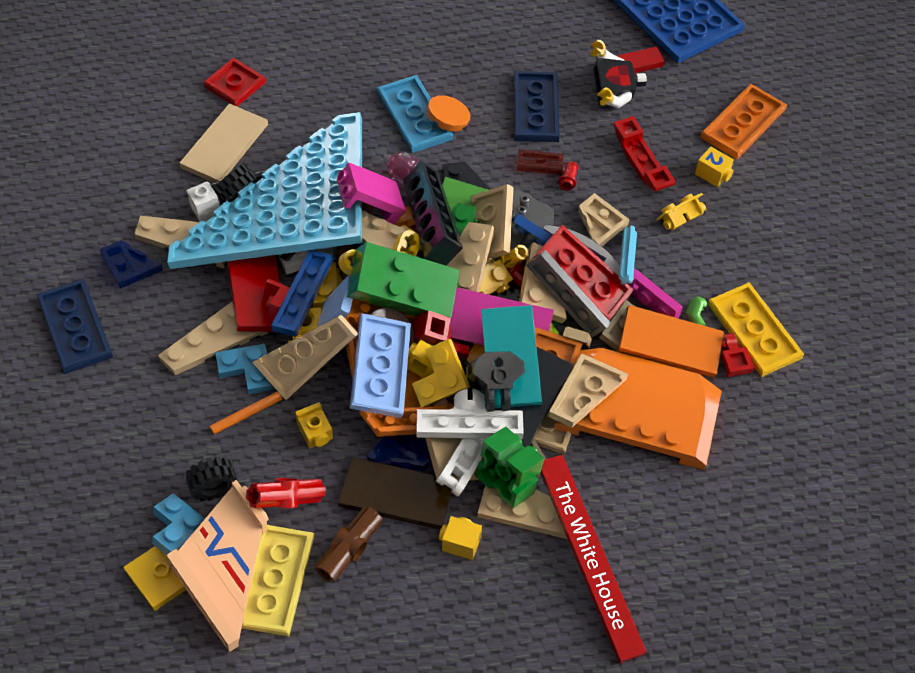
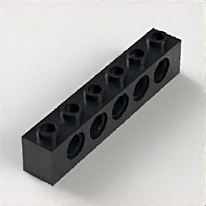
[403,161,463,266]

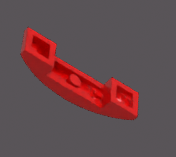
[613,116,676,192]

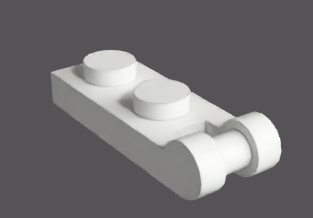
[436,438,485,496]

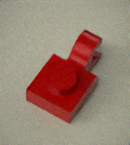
[721,333,754,377]

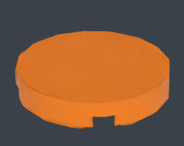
[426,95,470,131]

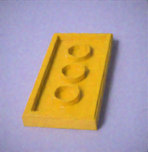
[708,282,804,377]

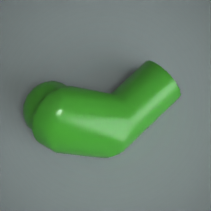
[686,296,707,326]

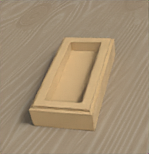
[563,327,592,348]

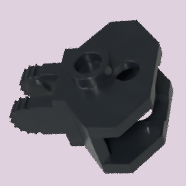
[466,351,525,412]

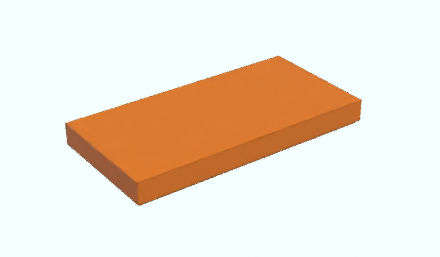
[700,84,787,159]
[618,305,724,378]

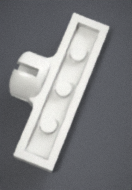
[417,389,523,439]

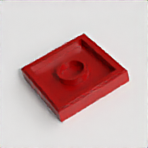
[203,58,266,107]

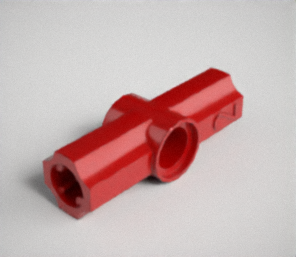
[246,478,325,508]

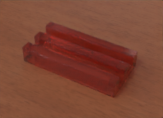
[517,149,564,176]

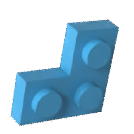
[215,344,274,394]
[152,493,205,556]

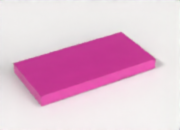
[450,287,554,346]

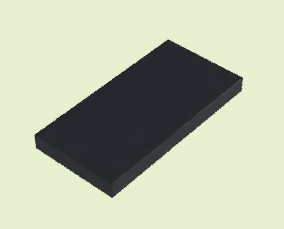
[494,347,573,447]

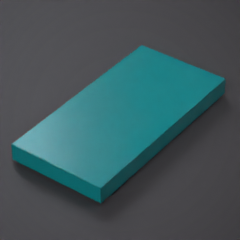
[481,305,542,408]

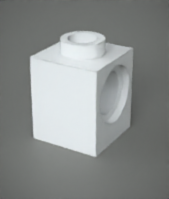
[187,181,220,222]

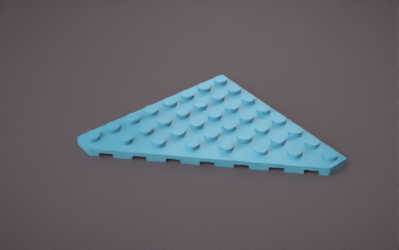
[167,112,362,269]

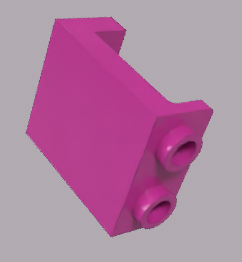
[337,162,406,225]

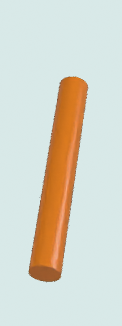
[209,391,282,435]

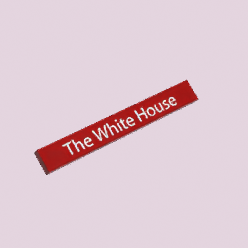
[540,454,647,664]

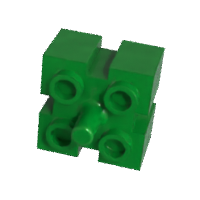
[475,426,544,509]

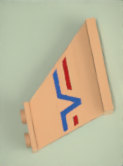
[167,480,269,652]

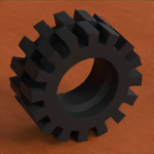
[213,163,257,203]
[186,457,238,501]

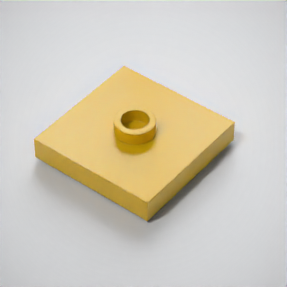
[123,546,186,611]

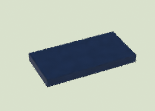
[514,71,560,142]
[36,279,114,374]

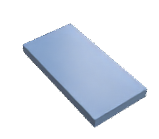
[350,313,411,418]

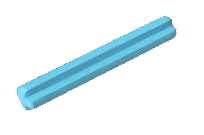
[619,225,637,285]

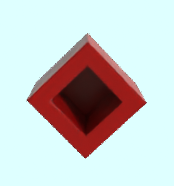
[413,311,451,346]

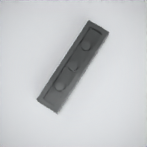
[526,250,611,338]

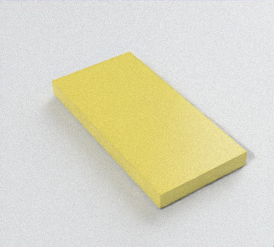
[242,525,314,637]

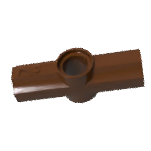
[315,506,383,583]

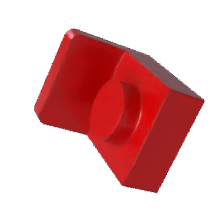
[263,279,290,322]

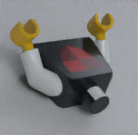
[590,40,647,108]

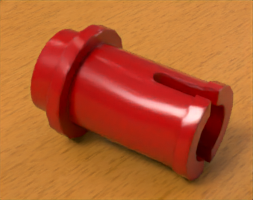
[558,161,579,191]

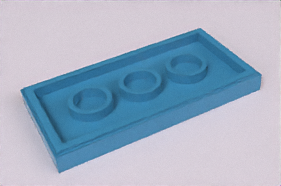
[377,75,453,153]

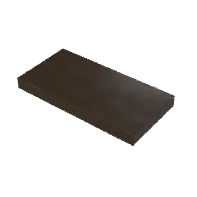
[338,457,452,530]

